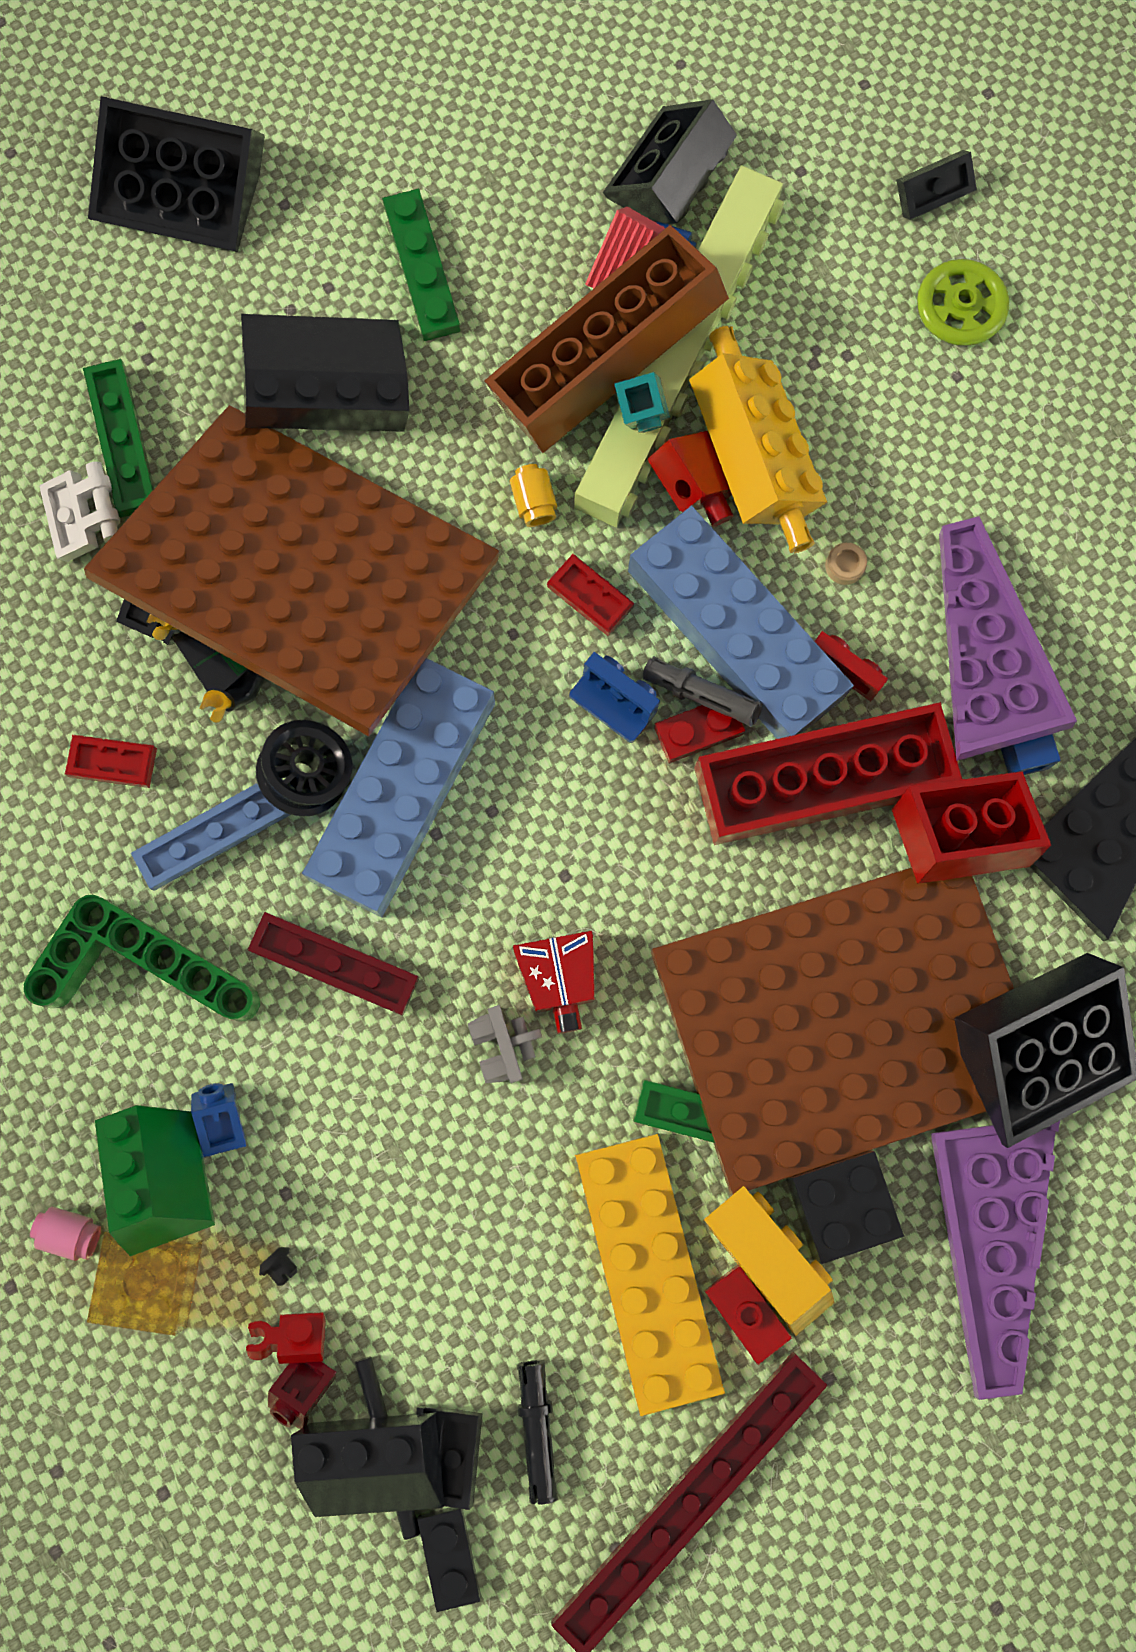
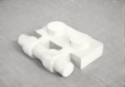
[39,462,120,562]

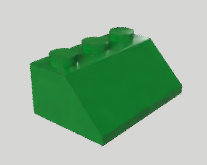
[95,1105,215,1256]

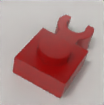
[246,1312,326,1364]

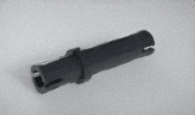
[517,1360,558,1505]

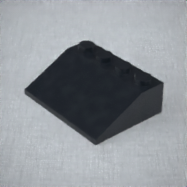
[88,96,265,252]
[241,314,410,432]
[954,953,1136,1148]

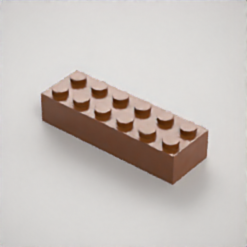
[484,225,729,453]

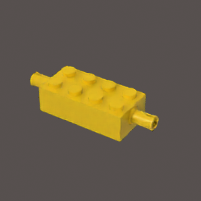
[689,326,827,553]

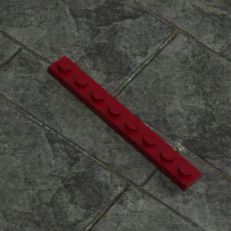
[551,1352,828,1652]

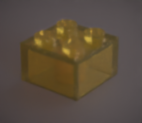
[87,1230,203,1336]

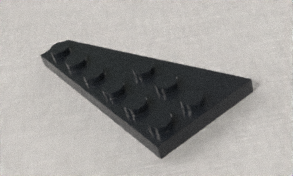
[1030,736,1136,941]

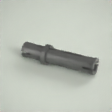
[643,656,762,727]

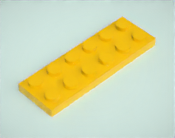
[575,1134,725,1416]

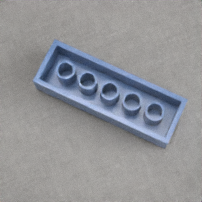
[628,505,854,739]
[302,658,495,918]

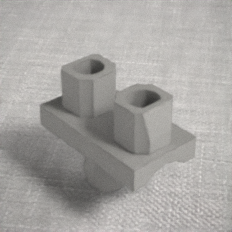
[468,1005,542,1084]

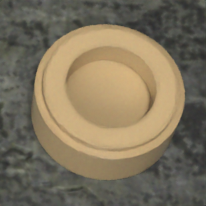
[825,542,867,585]

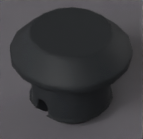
[259,1247,297,1286]

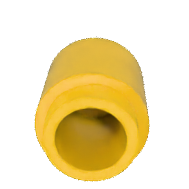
[509,464,558,527]

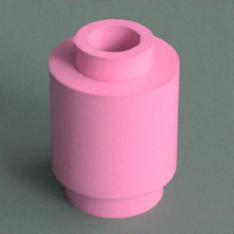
[30,1206,101,1261]

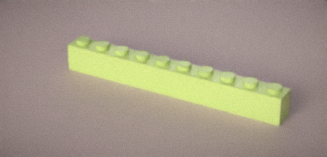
[574,165,784,528]

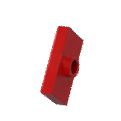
[547,554,634,636]
[65,735,157,788]
[704,1265,792,1365]

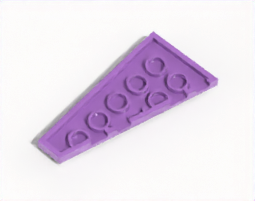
[939,516,1077,761]
[931,1121,1060,1400]

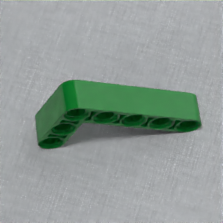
[24,895,260,1022]

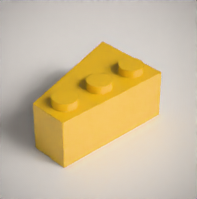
[704,1186,835,1337]

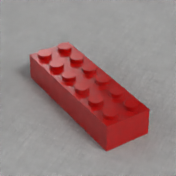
[694,702,962,846]

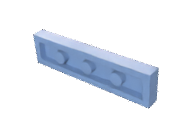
[131,778,290,891]

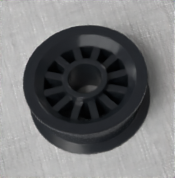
[255,720,353,816]

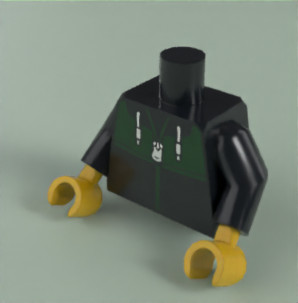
[146,614,265,723]

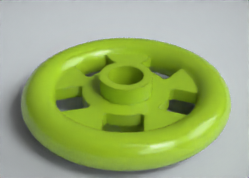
[917,259,1009,346]

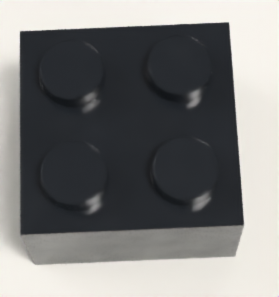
[786,1151,904,1264]

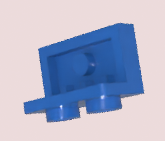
[569,652,660,743]

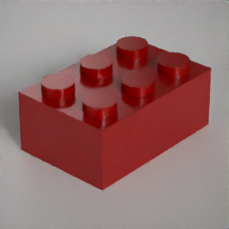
[892,771,1051,884]

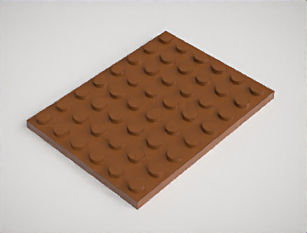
[84,405,500,736]
[650,867,1014,1196]

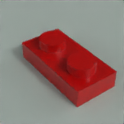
[815,631,888,702]
[654,705,745,763]

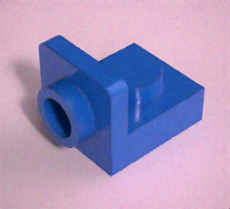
[191,1083,246,1157]

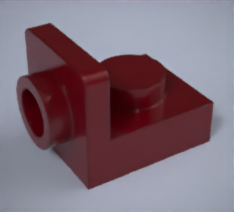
[268,1362,336,1429]

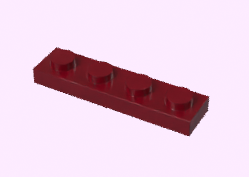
[247,912,420,1016]

